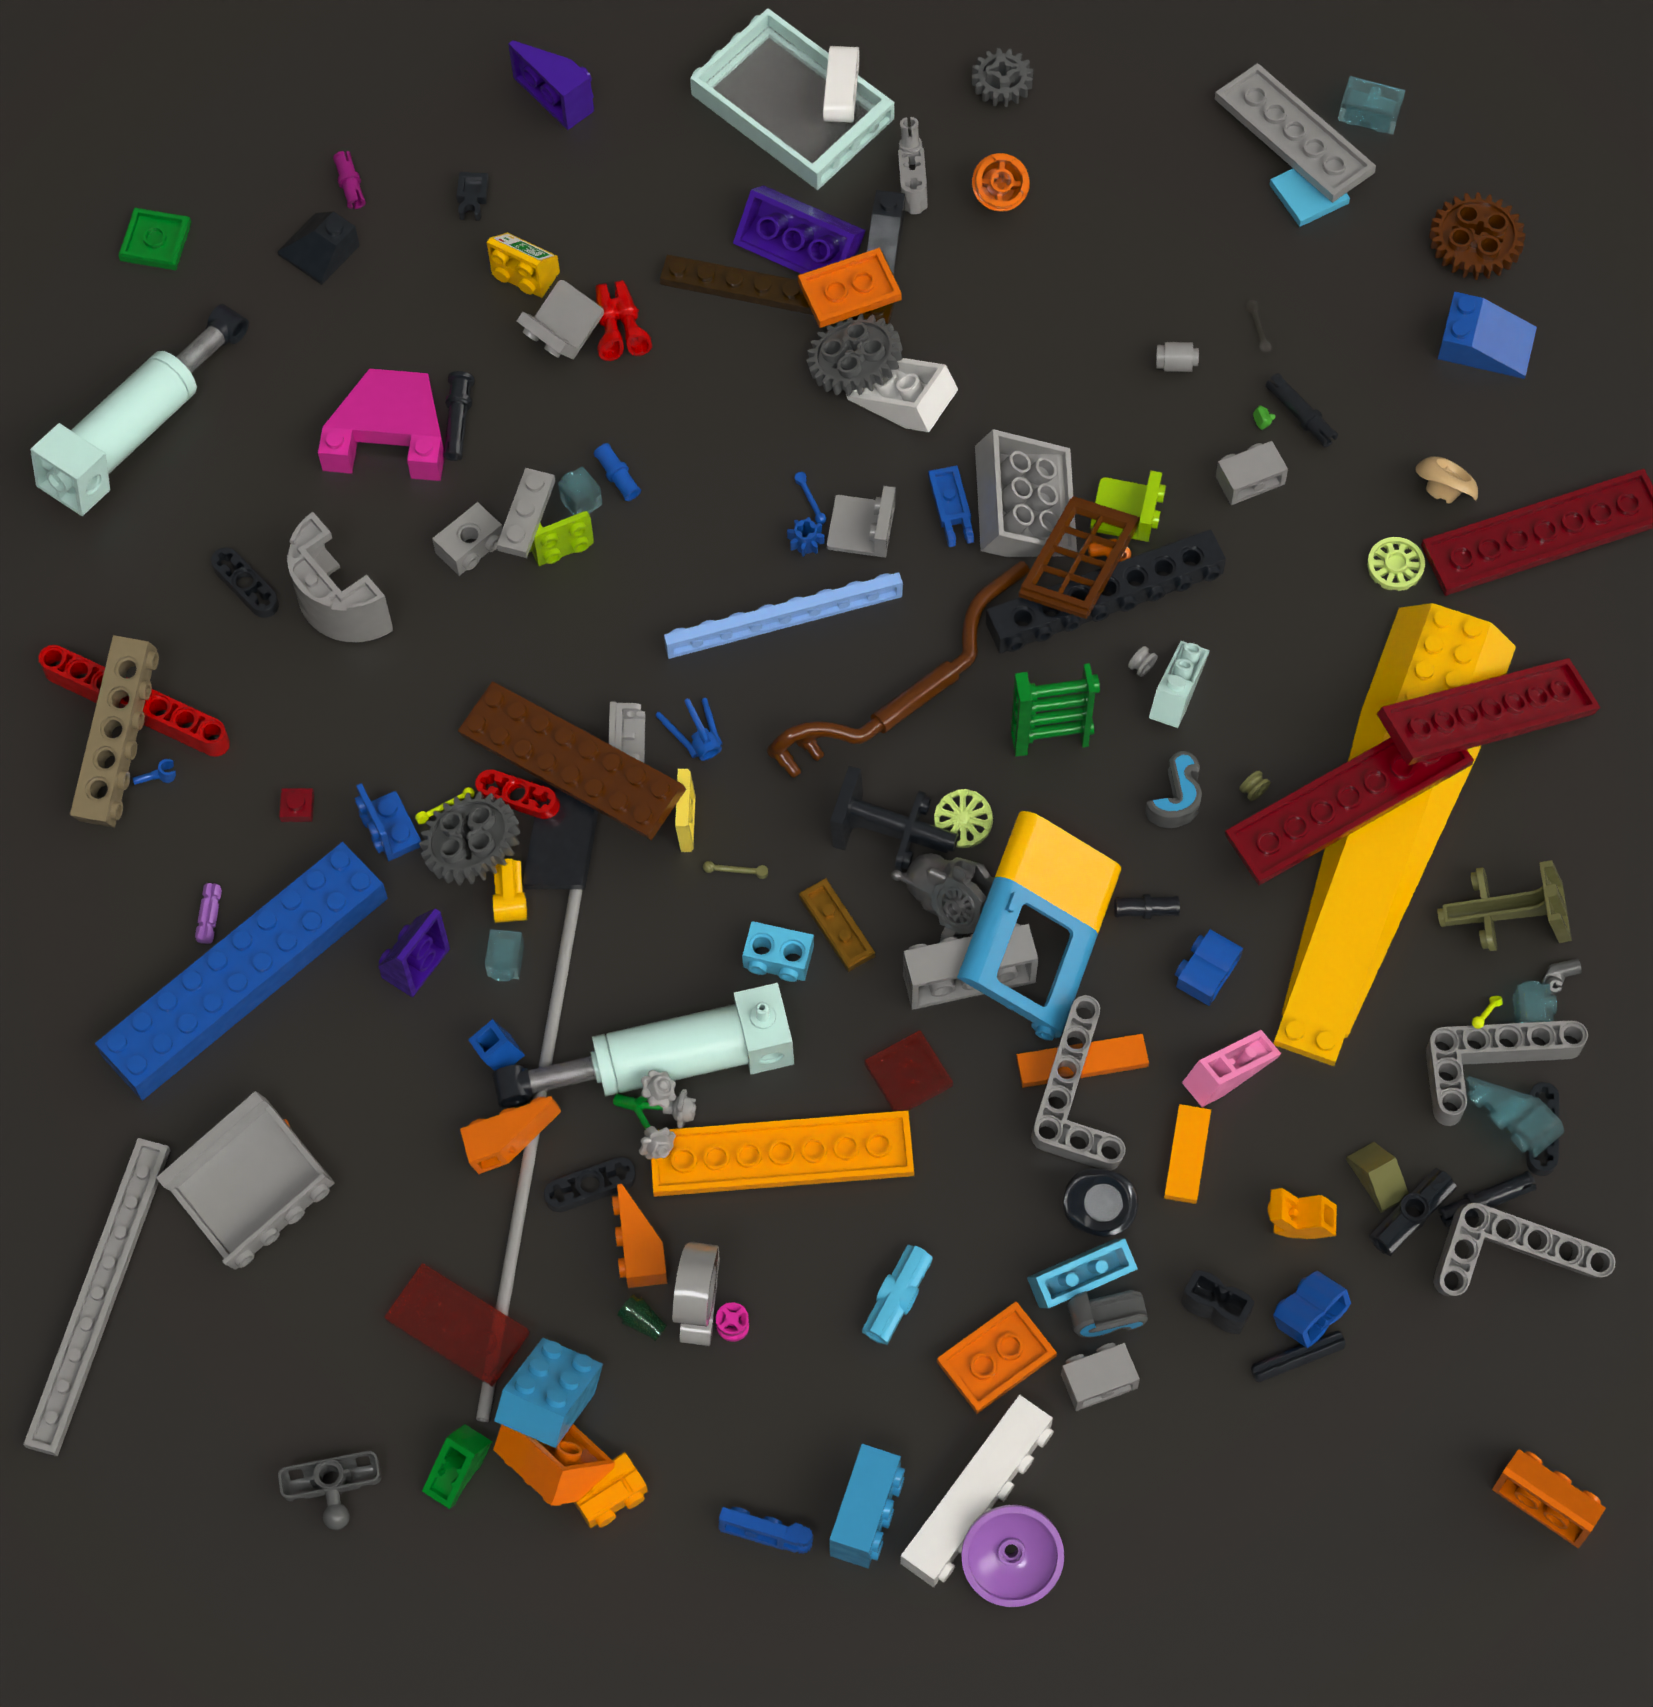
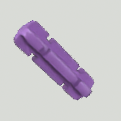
[195,883,222,944]

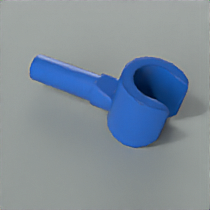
[132,759,176,785]

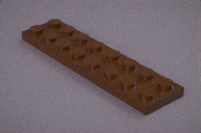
[458,681,686,840]

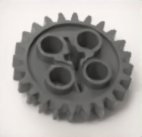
[807,314,903,396]
[419,792,520,885]

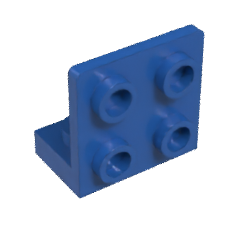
[354,783,421,862]

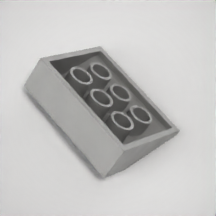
[975,429,1077,557]

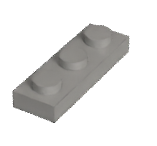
[497,468,555,558]

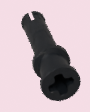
[443,371,475,461]

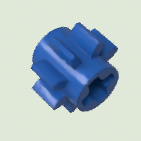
[787,517,825,557]

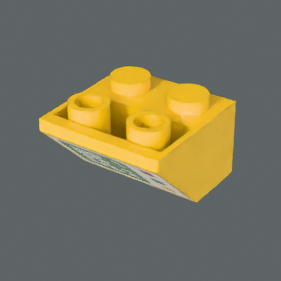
[487,232,560,298]

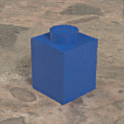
[468,1019,525,1071]

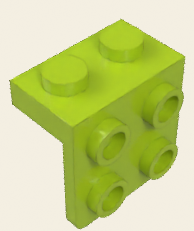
[1090,470,1166,542]
[529,511,594,566]

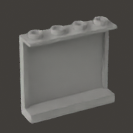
[156,1091,335,1270]

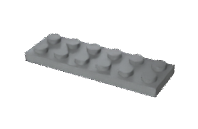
[1215,63,1376,203]

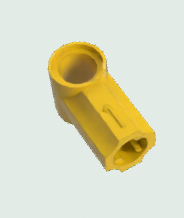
[493,858,527,923]

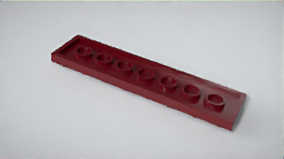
[1421,469,1653,596]
[1377,658,1601,765]
[1225,737,1474,886]

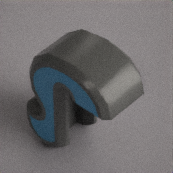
[1145,751,1202,828]
[1067,1290,1148,1338]

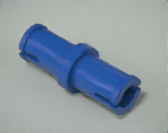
[593,443,641,501]

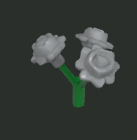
[613,1070,696,1159]

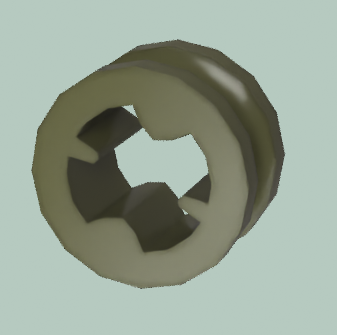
[1239,770,1271,801]

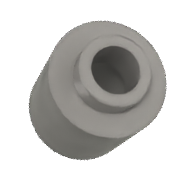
[1156,342,1199,372]

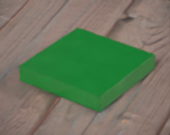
[118,208,192,270]

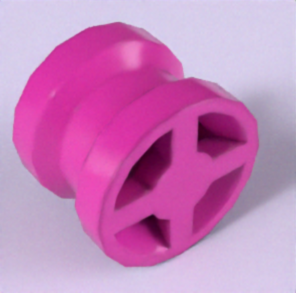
[716,1302,749,1342]

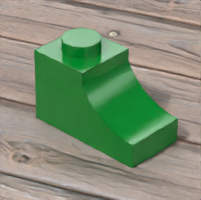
[422,1424,493,1509]

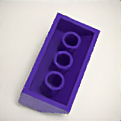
[733,185,866,274]

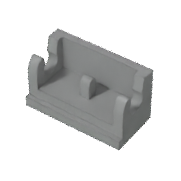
[609,702,646,763]

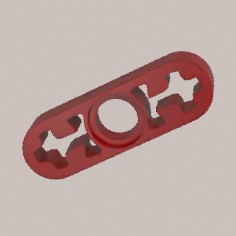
[475,769,560,819]

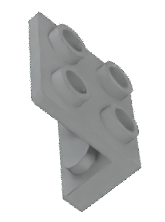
[827,486,896,558]

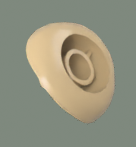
[1416,456,1478,504]

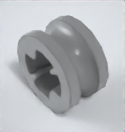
[1128,646,1158,677]

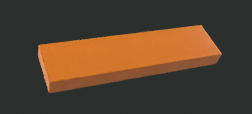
[1016,1034,1149,1088]

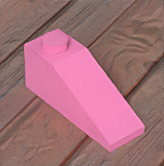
[1182,1030,1281,1107]

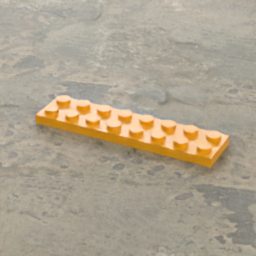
[651,1111,914,1197]

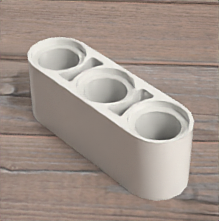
[823,46,859,123]

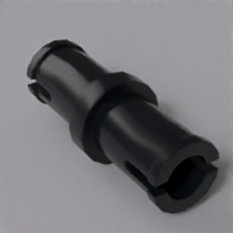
[1114,894,1180,919]

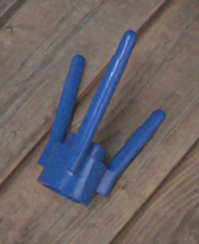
[656,698,723,761]

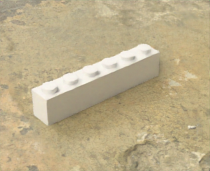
[900,1395,1054,1588]

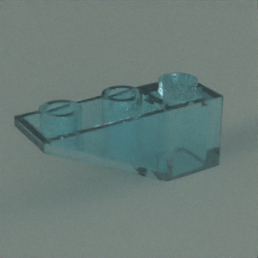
[1466,1076,1565,1157]

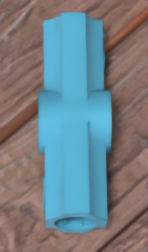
[862,1245,933,1345]

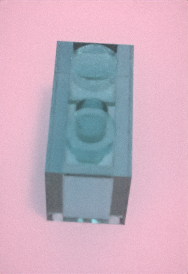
[1338,76,1406,134]

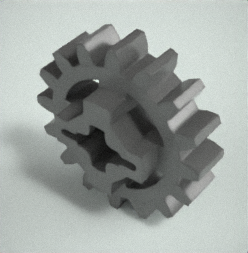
[971,48,1033,107]

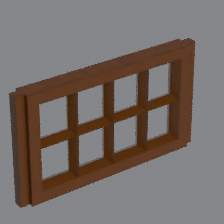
[1019,496,1140,619]

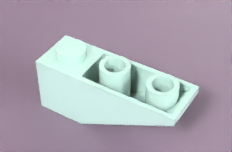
[1149,641,1210,728]

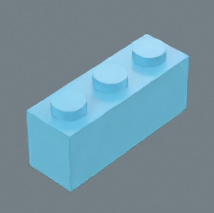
[1027,1238,1138,1308]

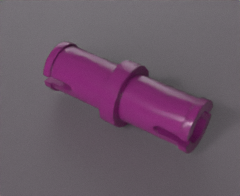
[333,151,366,209]

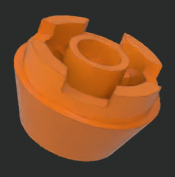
[972,153,1030,211]

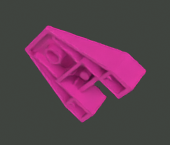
[318,369,444,481]

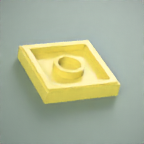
[675,769,696,852]

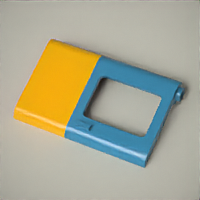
[957,811,1121,1040]

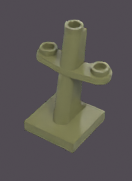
[1437,860,1572,951]

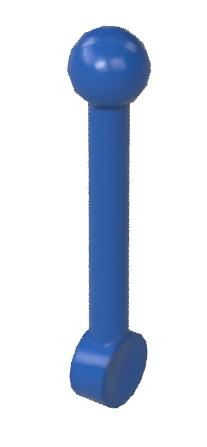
[795,472,827,524]

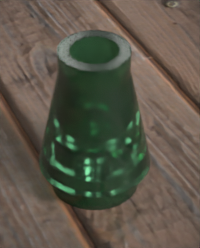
[617,1294,668,1341]

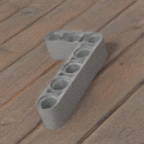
[1031,995,1126,1170]
[1426,1020,1588,1126]
[1433,1203,1616,1296]

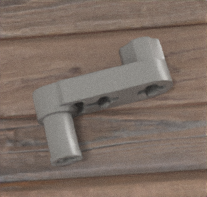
[898,117,928,214]

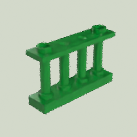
[1010,663,1100,757]

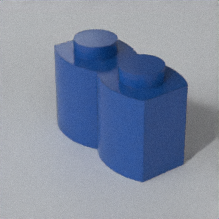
[1175,929,1243,1006]
[1273,1270,1351,1348]

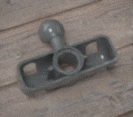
[278,1451,381,1530]

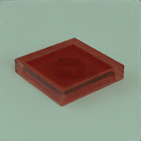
[865,1030,953,1112]

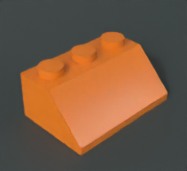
[493,1424,615,1506]
[1492,1449,1606,1549]

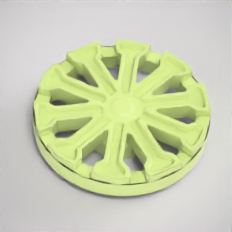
[1367,537,1425,591]
[934,789,993,848]

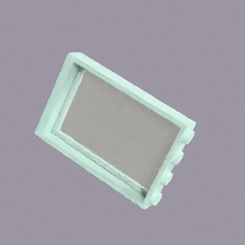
[690,8,894,190]

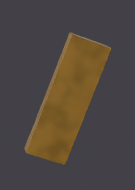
[799,878,875,972]

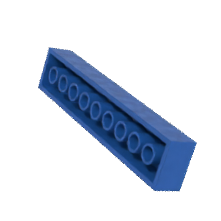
[95,842,388,1101]

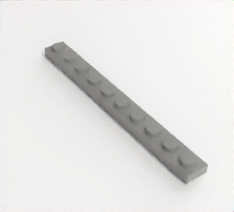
[23,1138,171,1457]

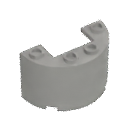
[287,512,393,642]

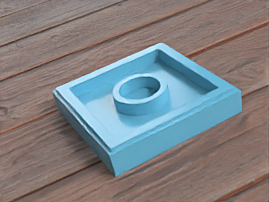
[1269,169,1350,227]

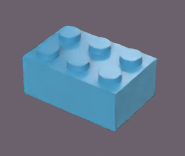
[495,1338,603,1448]
[829,1444,905,1569]

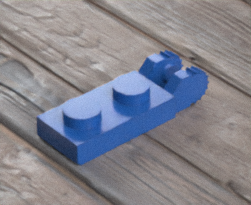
[928,465,974,547]
[719,1507,813,1554]

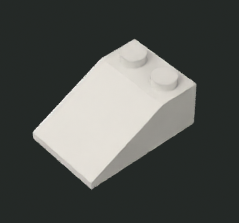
[846,358,958,432]

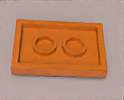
[798,247,902,328]
[937,1301,1057,1414]

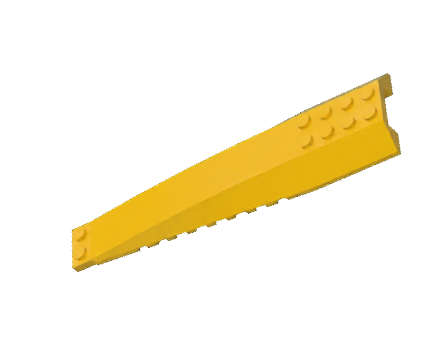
[1274,603,1516,1066]

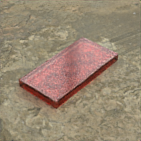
[384,1263,530,1387]

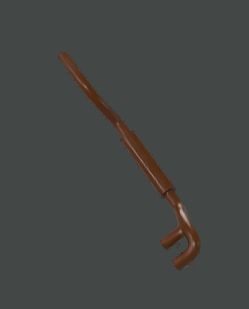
[767,561,1030,778]

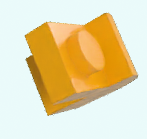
[1268,1188,1337,1239]

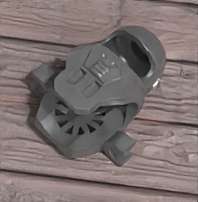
[891,853,994,941]

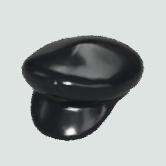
[1063,1168,1138,1237]

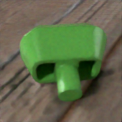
[1253,405,1275,430]

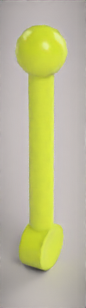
[415,787,475,824]
[1472,996,1503,1029]

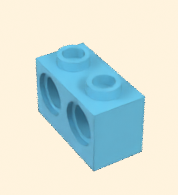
[742,921,814,982]

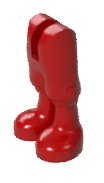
[595,280,652,361]

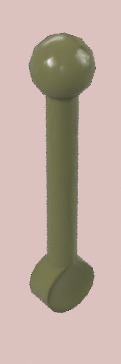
[703,861,768,879]

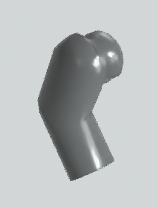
[1542,958,1582,994]

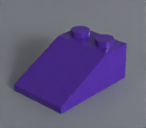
[508,40,594,130]
[378,908,450,998]

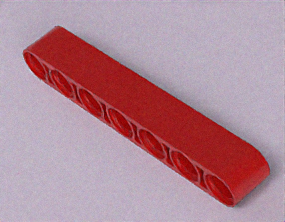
[38,645,230,757]

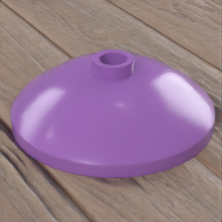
[961,1505,1064,1607]

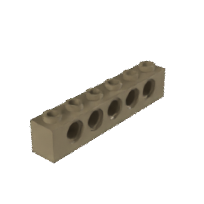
[70,635,159,828]

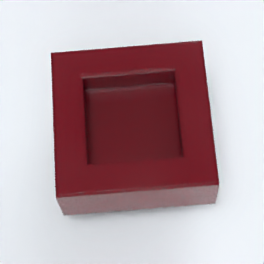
[280,788,314,822]

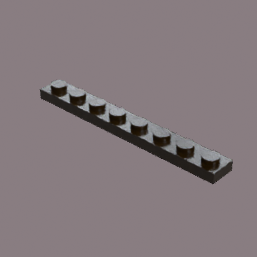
[660,254,894,325]

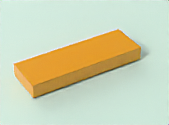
[1164,1104,1211,1204]

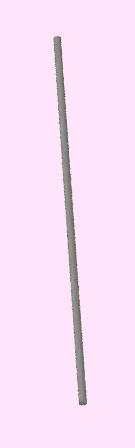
[476,889,583,1422]

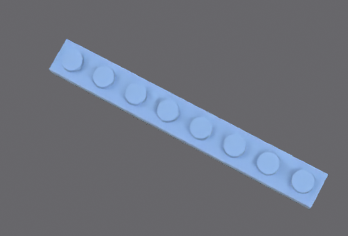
[664,572,903,659]

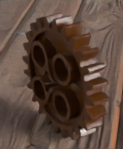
[1429,192,1526,280]

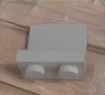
[517,280,604,360]

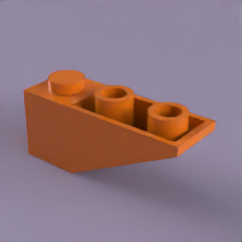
[460,1096,561,1174]
[612,1184,668,1288]

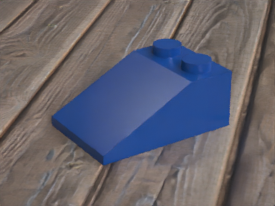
[1438,291,1537,379]

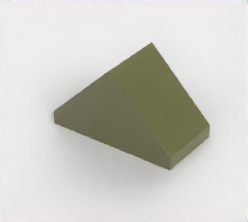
[1346,1142,1409,1213]

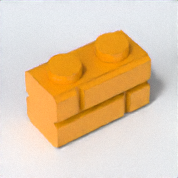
[574,1452,648,1528]

